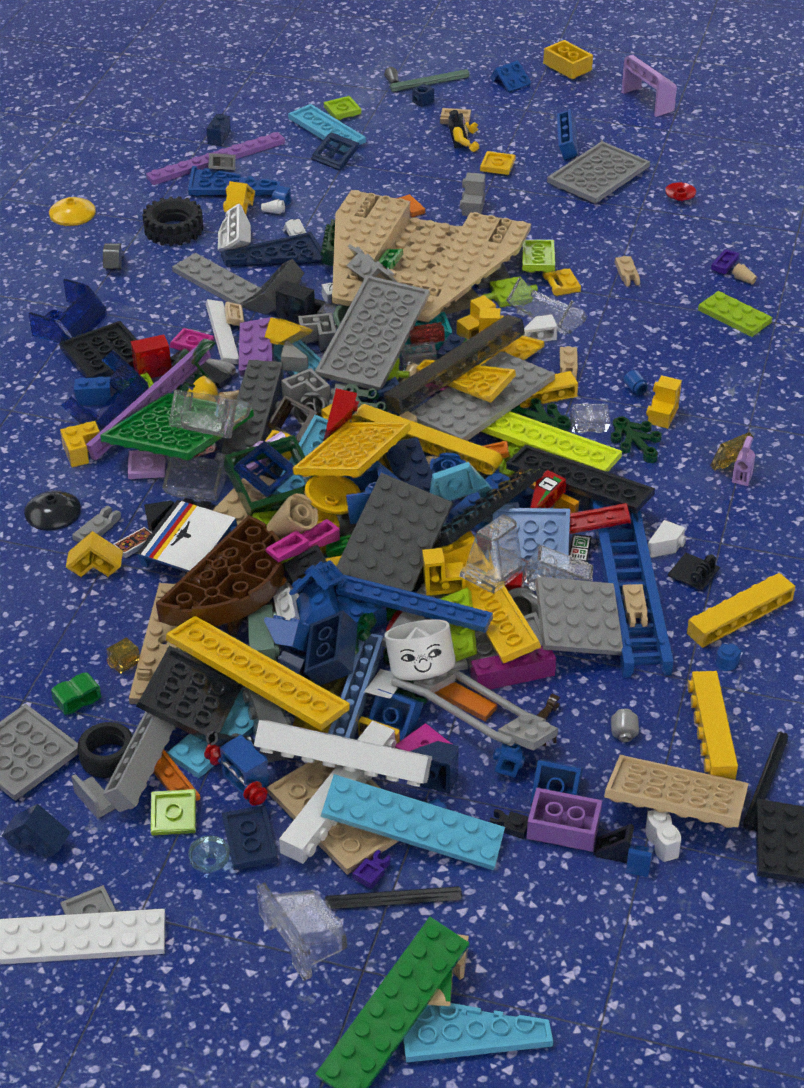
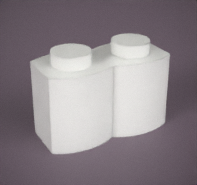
[645,810,681,862]

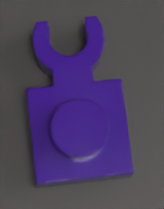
[353,850,391,889]

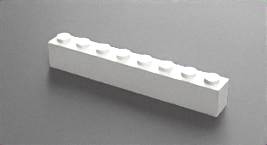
[254,720,432,786]
[279,721,396,864]

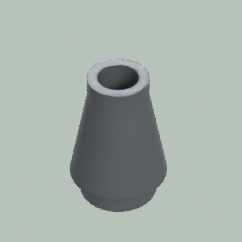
[384,67,399,84]

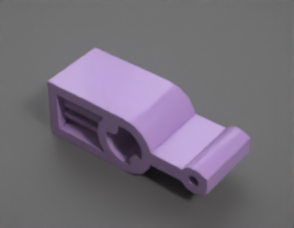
[732,436,755,486]

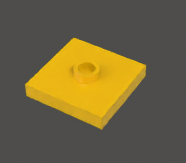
[480,151,516,175]

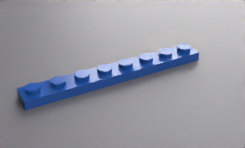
[336,575,493,633]

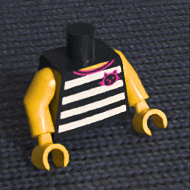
[448,110,480,152]

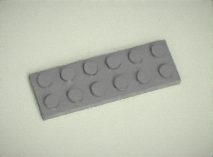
[172,253,262,307]

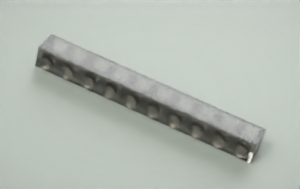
[384,315,525,415]

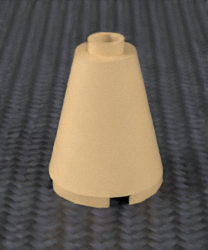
[267,493,318,539]

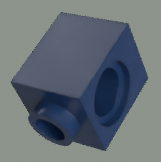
[412,83,434,107]

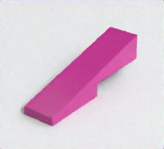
[266,519,340,562]

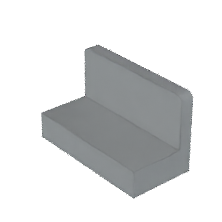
[71,774,116,819]

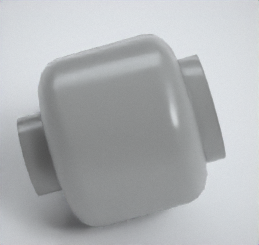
[611,709,639,742]

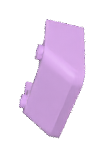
[622,55,677,117]

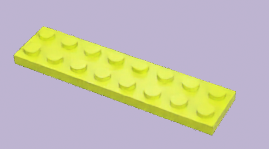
[481,411,622,472]

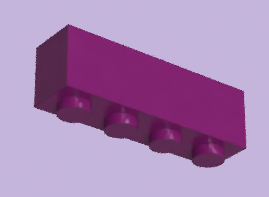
[471,646,556,692]

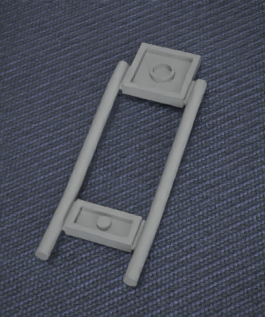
[391,669,558,751]

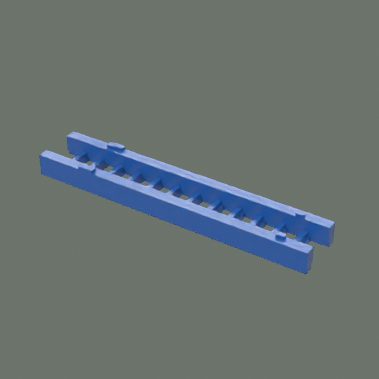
[589,498,674,678]

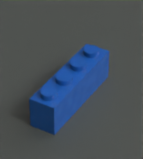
[557,109,578,160]

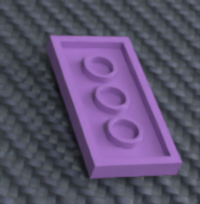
[239,317,274,376]

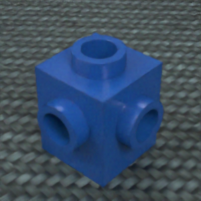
[492,742,525,778]

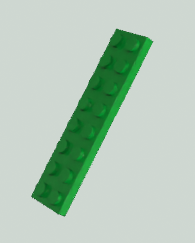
[315,917,470,1088]

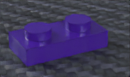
[711,249,740,274]

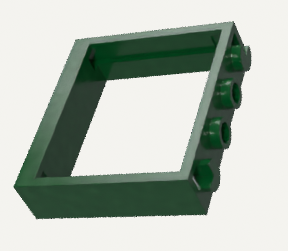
[224,435,315,516]

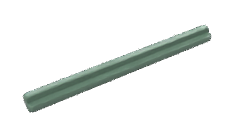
[390,69,469,92]

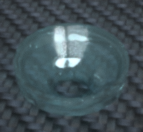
[188,836,230,873]

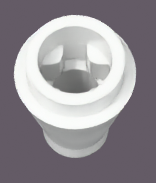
[261,199,285,214]

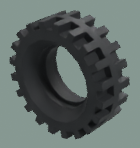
[142,196,204,246]

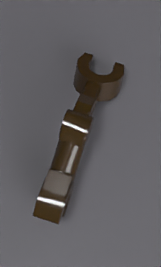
[536,693,560,746]

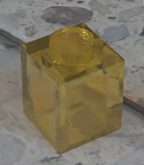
[106,637,140,674]

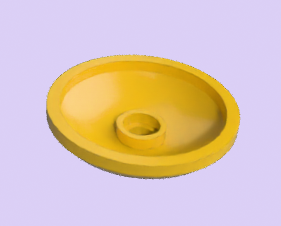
[49,197,96,226]
[304,475,361,515]

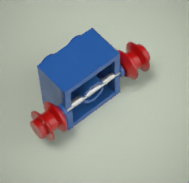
[204,735,269,806]

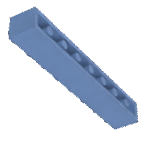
[328,634,383,765]

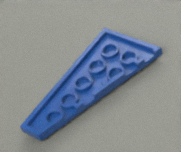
[188,166,280,196]

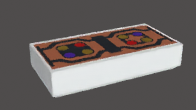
[113,527,151,558]

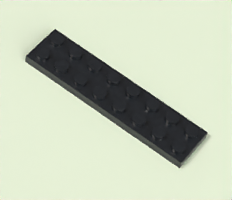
[506,445,655,514]
[432,469,544,549]

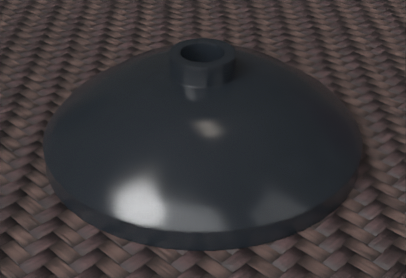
[24,490,81,531]

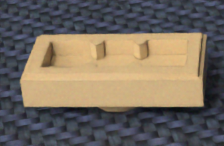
[224,302,244,326]

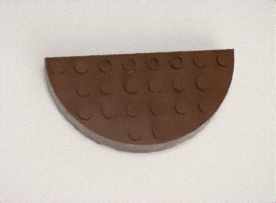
[156,515,284,627]

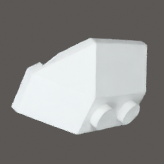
[218,204,251,252]

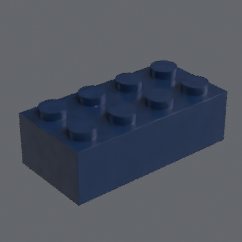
[382,437,432,493]

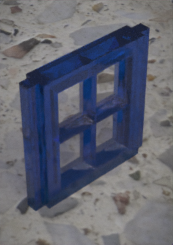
[233,441,294,497]

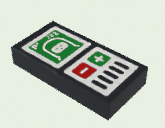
[568,534,592,567]

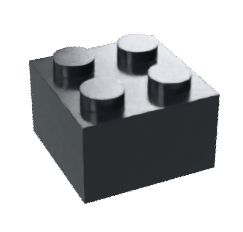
[275,281,315,325]

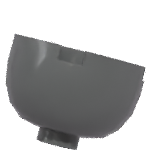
[294,392,329,426]

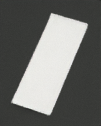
[364,669,398,699]

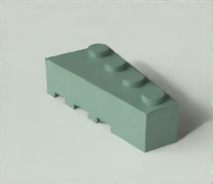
[248,604,280,662]

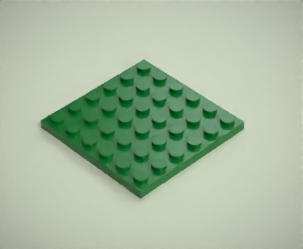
[100,393,254,460]

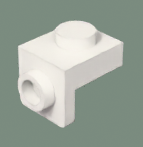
[283,219,306,236]

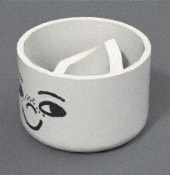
[385,620,455,680]

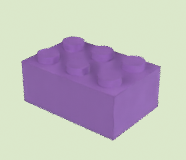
[527,788,602,852]

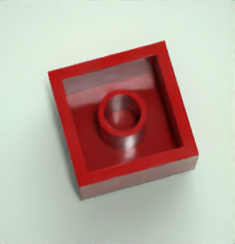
[131,334,172,378]

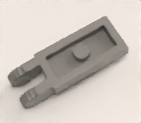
[72,506,121,542]

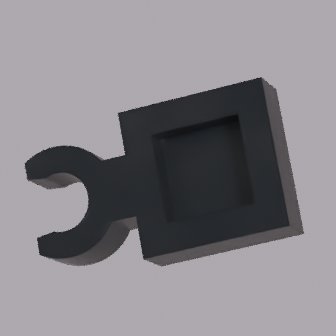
[490,809,529,839]

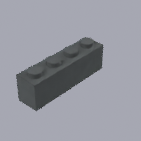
[243,259,305,314]
[243,687,291,763]

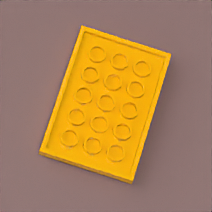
[292,422,411,478]

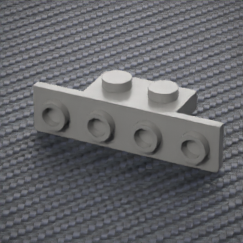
[346,244,397,282]

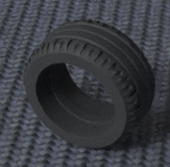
[78,722,133,778]

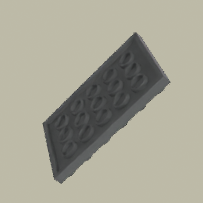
[336,473,453,592]

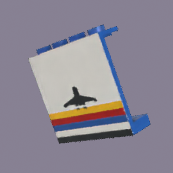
[137,500,237,572]

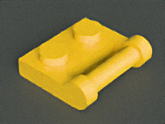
[542,268,581,296]

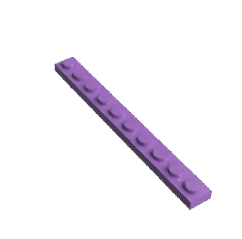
[146,132,285,185]
[86,346,211,460]

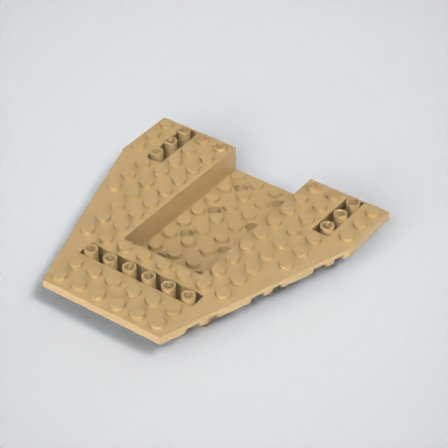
[332,190,531,322]

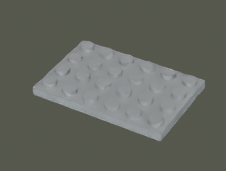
[547,141,650,204]

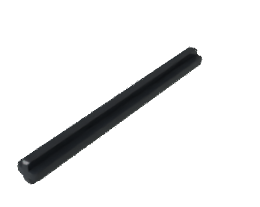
[743,731,789,830]
[325,886,462,909]

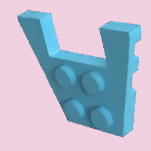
[430,462,493,501]

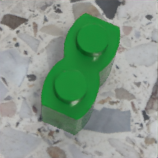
[51,672,101,715]

